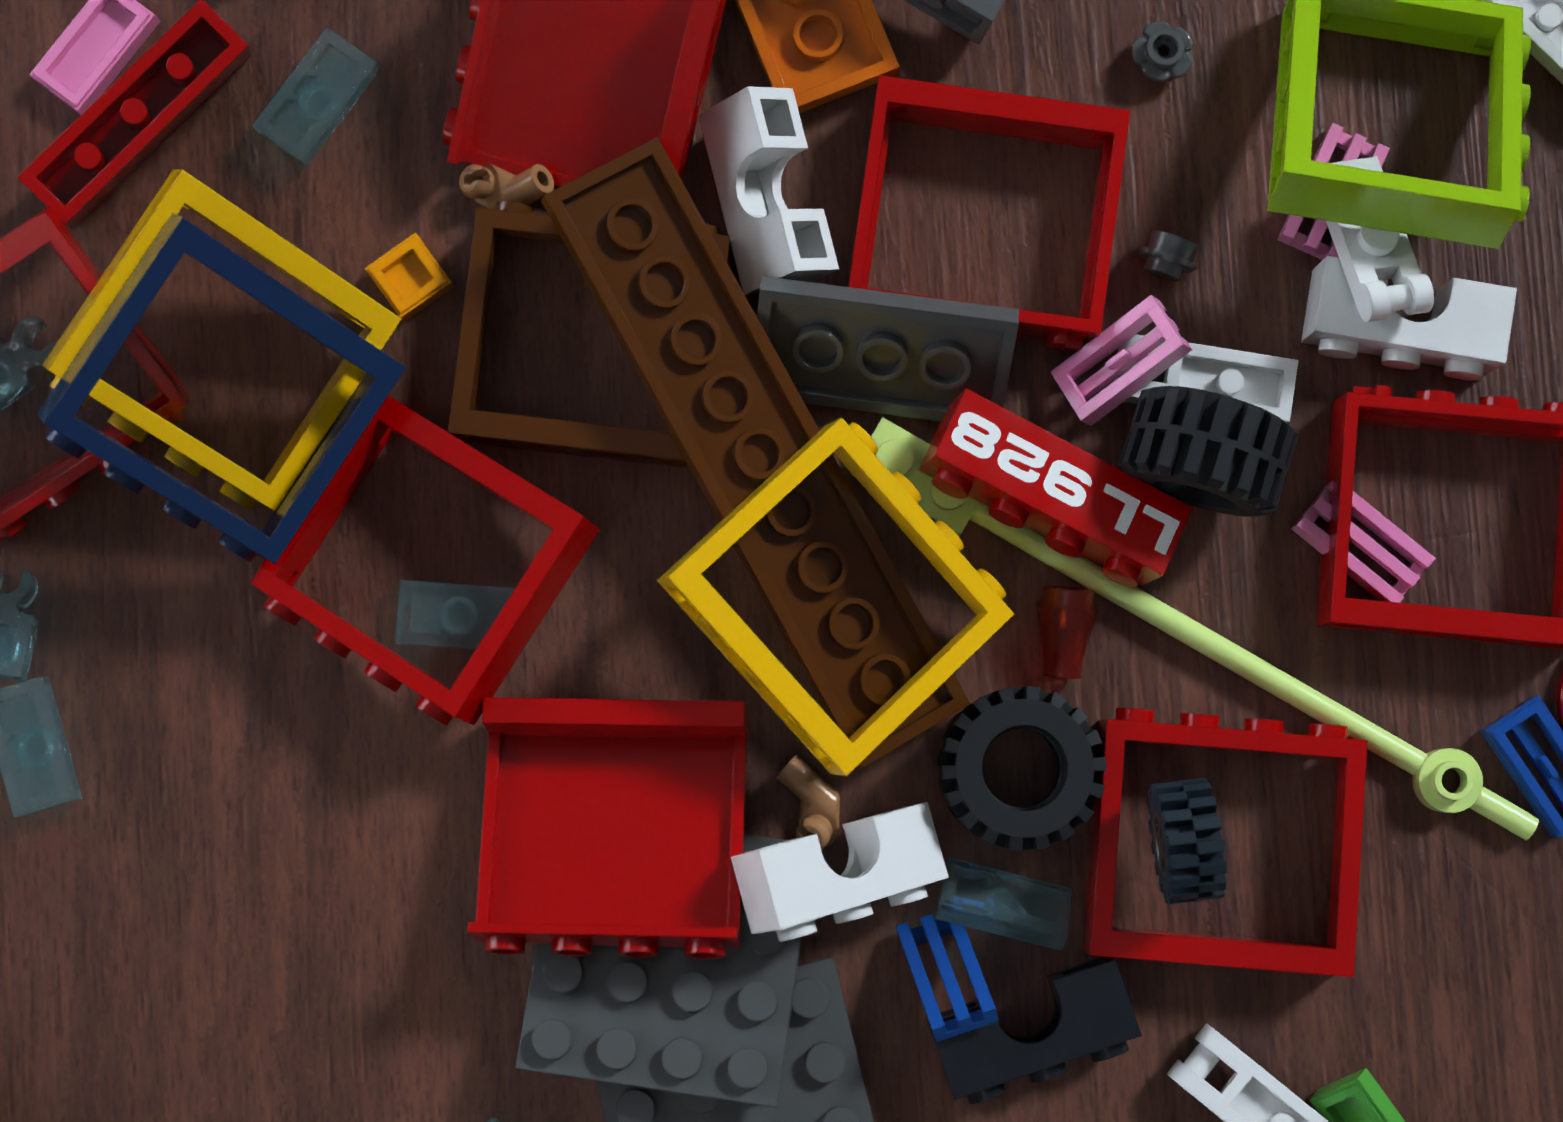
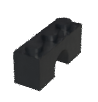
[925,956,1142,1104]

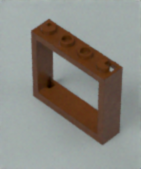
[447,201,731,469]

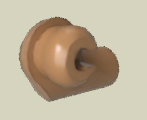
[459,164,554,209]
[776,754,840,850]

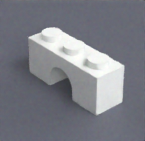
[698,86,839,295]
[1301,256,1517,380]
[731,802,949,942]

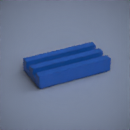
[1479,695,1563,838]
[896,906,999,1042]

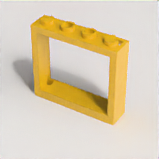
[42,169,401,511]
[657,417,1014,776]

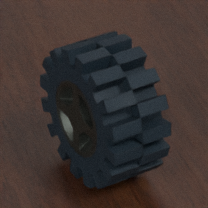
[1147,778,1227,905]

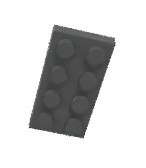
[757,276,1019,421]

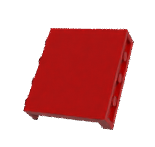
[442,0,726,187]
[467,697,748,959]

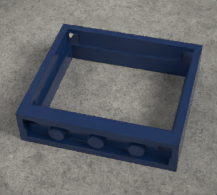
[37,213,406,564]

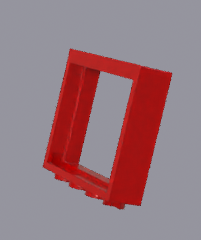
[849,75,1131,352]
[0,206,190,541]
[1316,385,1563,650]
[250,396,600,726]
[1083,708,1368,977]

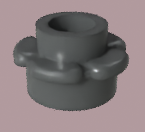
[1132,21,1193,83]
[1137,230,1198,281]

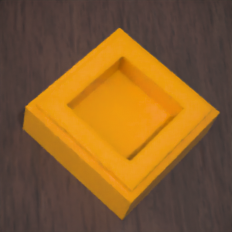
[365,232,455,322]

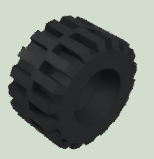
[1118,386,1298,517]
[937,686,1107,851]

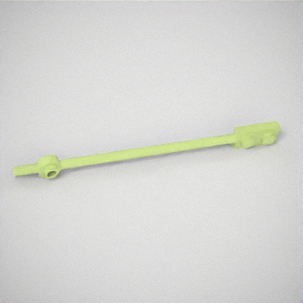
[850,417,1539,840]

